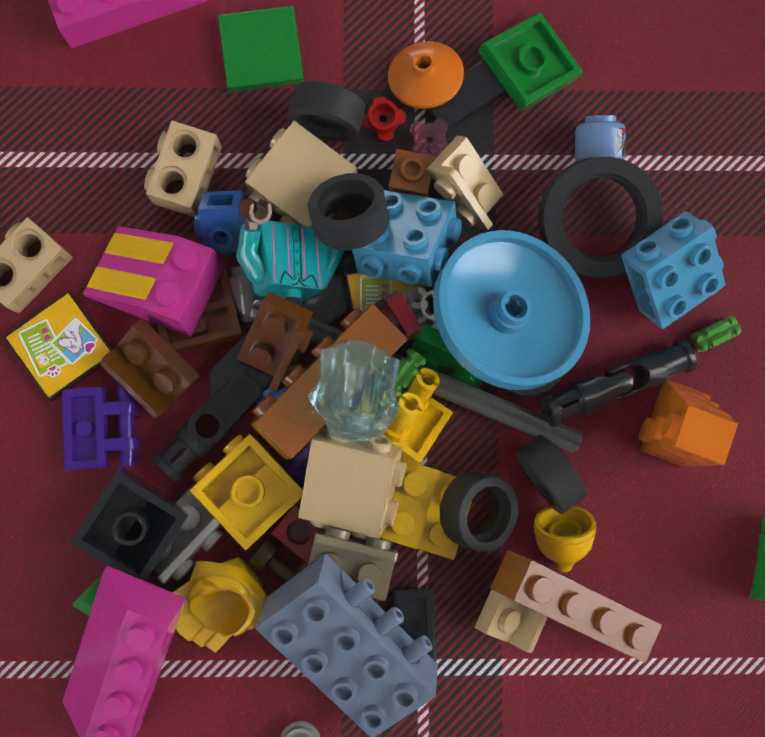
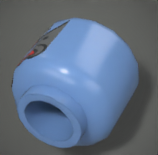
[575,115,626,162]

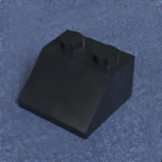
[70,467,189,581]

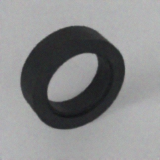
[538,157,663,278]

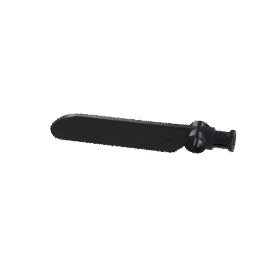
[151,250,357,483]

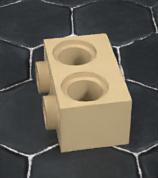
[144,120,222,217]
[0,217,73,314]

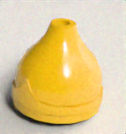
[533,506,597,573]

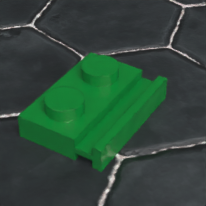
[412,323,484,388]

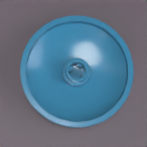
[433,230,590,390]

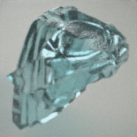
[308,340,400,441]

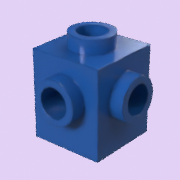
[194,190,246,255]

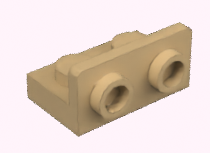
[427,136,504,231]
[474,589,548,653]

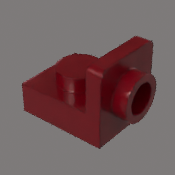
[374,291,422,336]

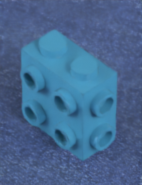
[352,190,462,288]
[621,211,726,329]

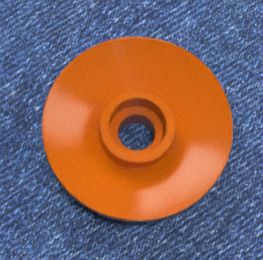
[388,41,464,109]

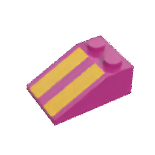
[83,226,224,337]

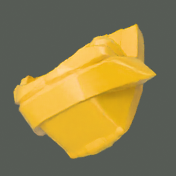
[172,557,267,653]

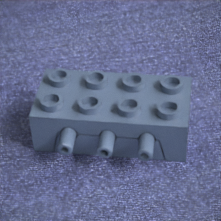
[255,553,438,737]

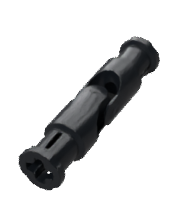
[539,338,697,427]

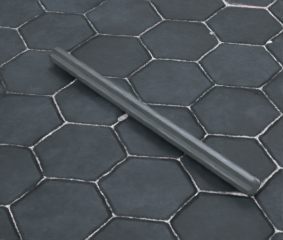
[250,296,583,452]

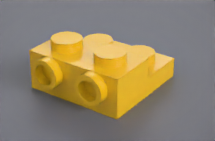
[189,434,303,551]
[380,465,472,560]

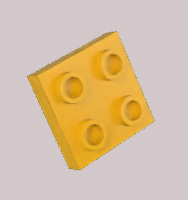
[347,368,453,471]

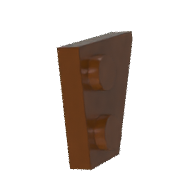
[157,264,244,355]

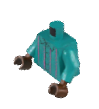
[236,199,355,307]

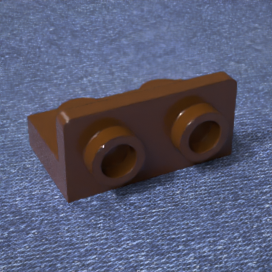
[237,291,314,392]
[100,318,200,418]

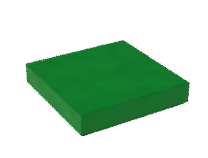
[218,6,304,93]
[478,12,584,112]

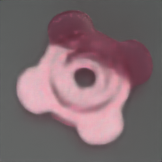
[410,119,449,157]

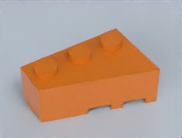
[639,379,738,467]

